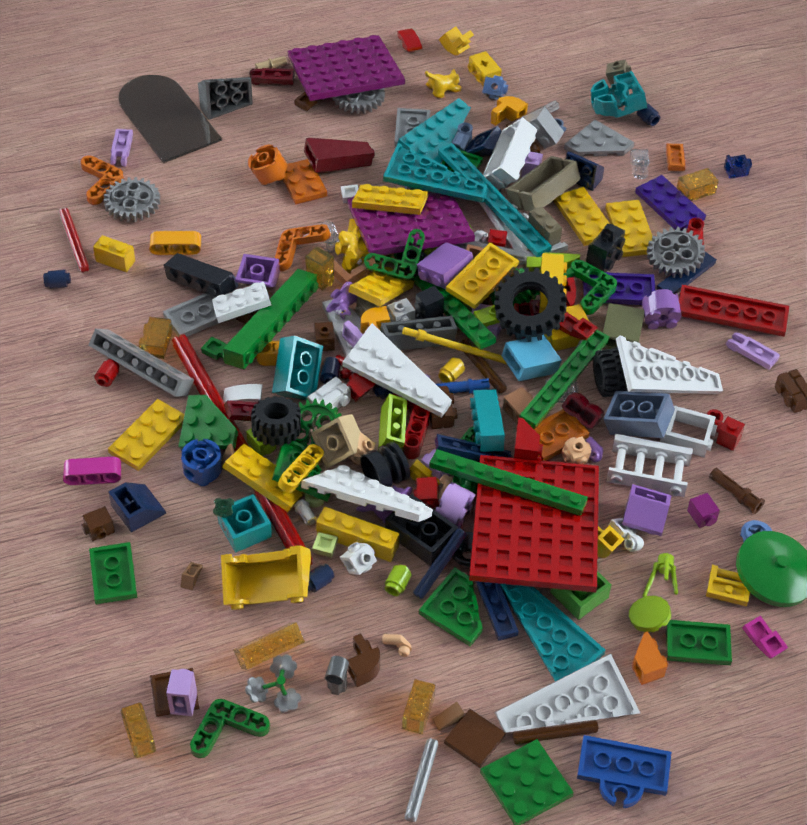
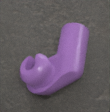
[585,437,603,462]

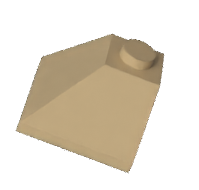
[311,414,360,469]

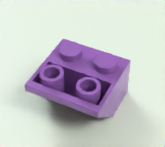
[622,484,671,536]

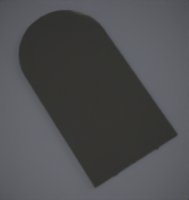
[119,75,222,163]

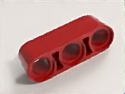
[403,405,430,459]

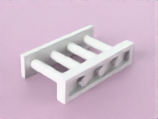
[606,434,693,497]

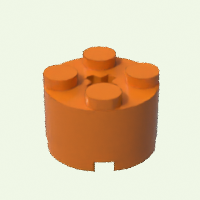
[248,144,288,185]

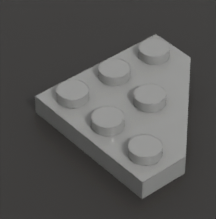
[564,120,634,157]

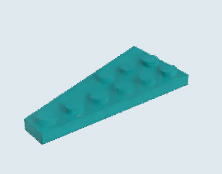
[397,98,471,163]
[383,143,488,203]
[500,584,606,681]

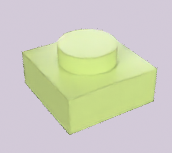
[312,532,338,558]

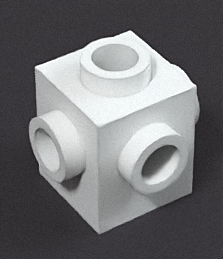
[387,298,415,322]
[340,542,377,575]

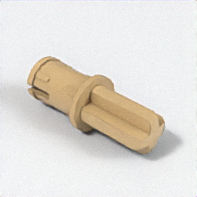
[255,56,287,69]

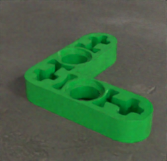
[364,229,425,281]
[571,260,617,315]
[190,699,270,758]

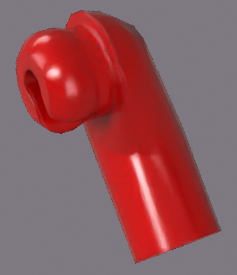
[335,355,353,379]

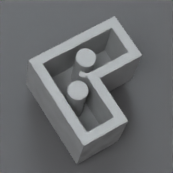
[521,107,564,149]

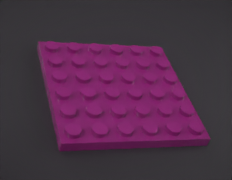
[288,35,405,101]
[347,188,475,255]

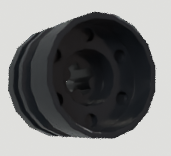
[360,442,410,487]

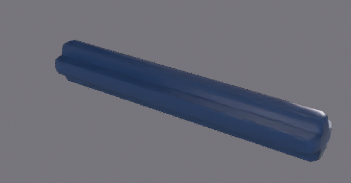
[413,528,467,599]

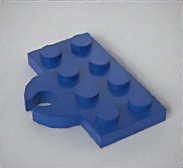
[577,735,672,808]

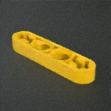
[278,444,324,493]

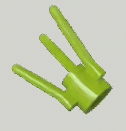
[643,553,678,597]

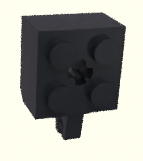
[586,223,626,272]

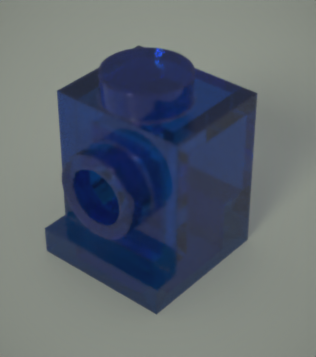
[724,154,752,179]

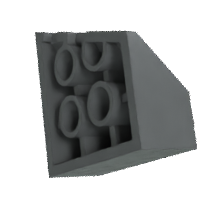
[198,77,253,120]

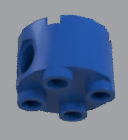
[181,439,223,486]

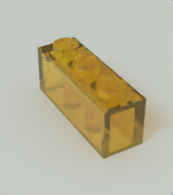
[233,622,305,670]

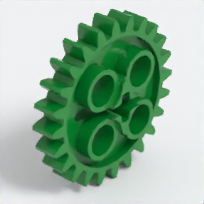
[295,398,342,457]

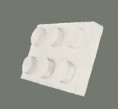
[212,282,271,323]

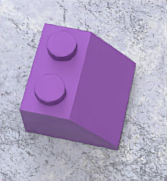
[235,254,280,287]

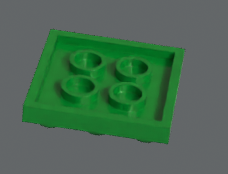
[480,739,574,825]

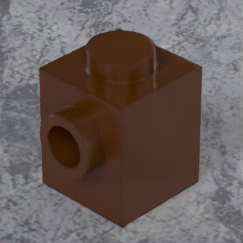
[314,322,335,351]
[81,506,115,542]

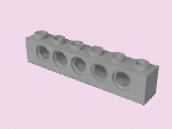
[88,328,194,397]

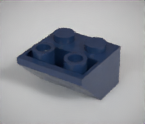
[566,151,604,191]
[108,482,166,533]

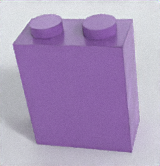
[417,242,473,289]

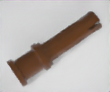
[709,468,765,514]

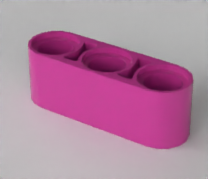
[63,457,121,485]

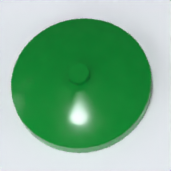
[736,531,807,607]

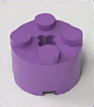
[642,289,681,329]

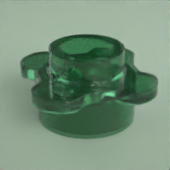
[213,498,234,518]

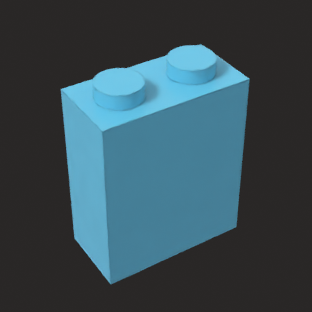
[501,335,562,381]

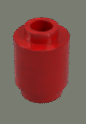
[94,359,120,387]

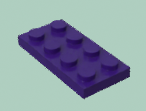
[635,175,706,231]
[582,272,655,305]

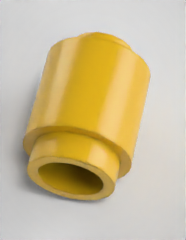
[438,357,465,383]

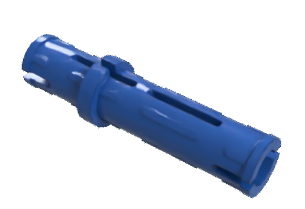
[436,378,490,394]

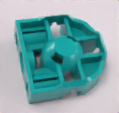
[591,71,647,118]

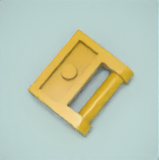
[706,564,750,607]

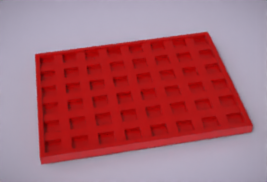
[469,455,599,593]

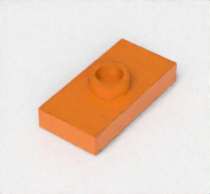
[666,143,686,171]

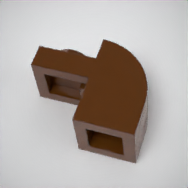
[347,633,380,687]

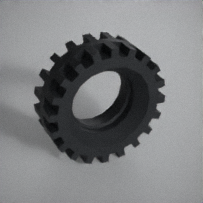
[494,268,566,342]

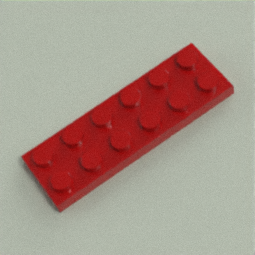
[679,285,790,337]

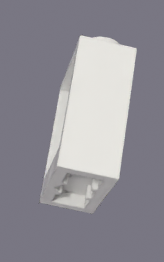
[660,406,718,457]

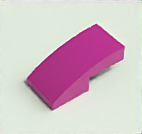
[742,615,788,659]

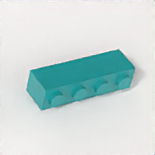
[470,390,505,452]

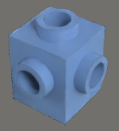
[482,75,508,100]

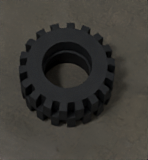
[593,348,628,397]
[251,396,301,446]

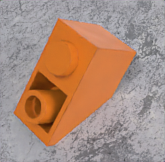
[632,631,668,685]

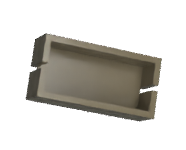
[506,156,580,212]

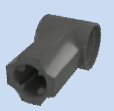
[325,656,349,695]

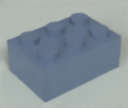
[604,391,675,438]

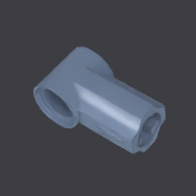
[452,122,473,151]

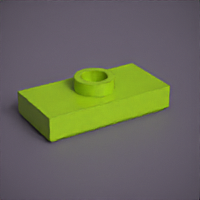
[473,305,500,327]

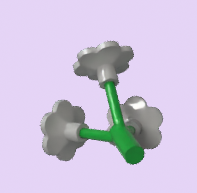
[245,654,301,713]

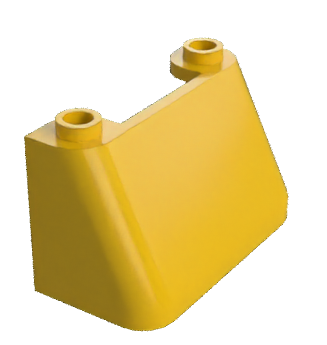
[221,545,311,610]

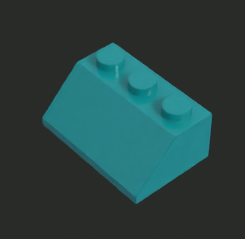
[272,335,323,400]

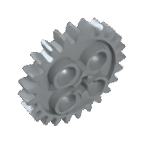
[333,88,385,114]
[104,177,160,222]
[647,227,705,278]

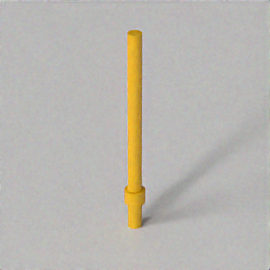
[402,327,507,364]

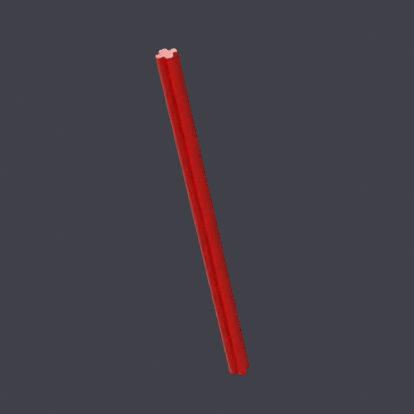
[172,334,313,566]

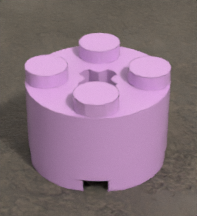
[435,482,476,528]

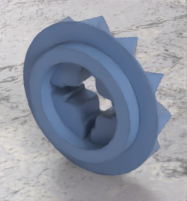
[740,520,772,543]

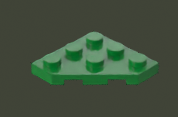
[178,395,238,450]
[272,441,331,502]
[419,567,483,647]

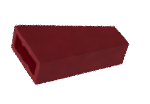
[304,138,375,173]

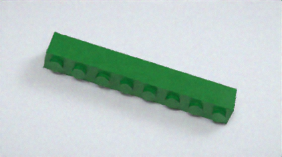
[223,269,319,370]

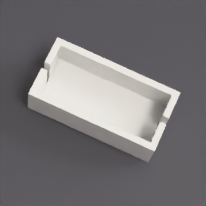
[483,117,537,190]

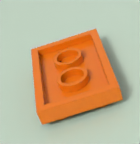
[283,159,327,205]
[535,409,590,461]

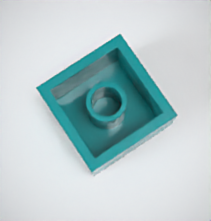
[217,494,272,553]

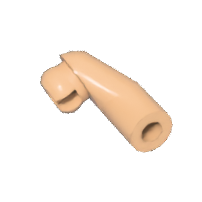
[439,474,453,504]
[382,634,412,657]

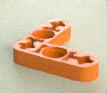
[81,155,124,205]
[275,224,331,271]

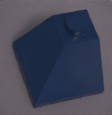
[465,126,502,157]

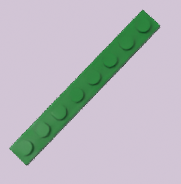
[411,275,496,350]
[519,330,610,430]
[429,449,588,516]

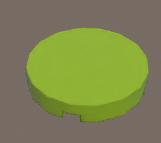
[629,596,671,632]

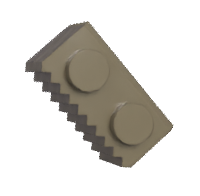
[528,206,563,246]

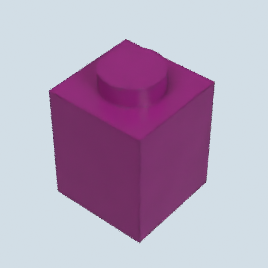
[687,493,720,528]

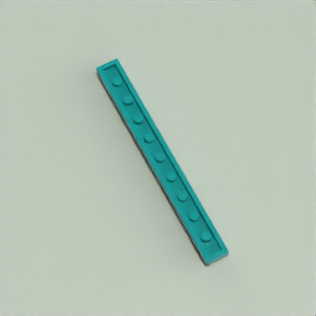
[438,143,552,257]

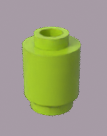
[385,565,412,596]

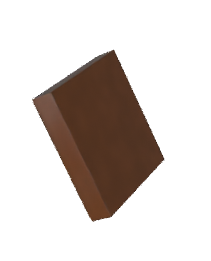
[150,668,199,717]
[444,709,506,768]

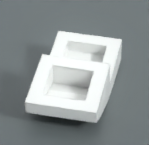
[223,384,262,403]

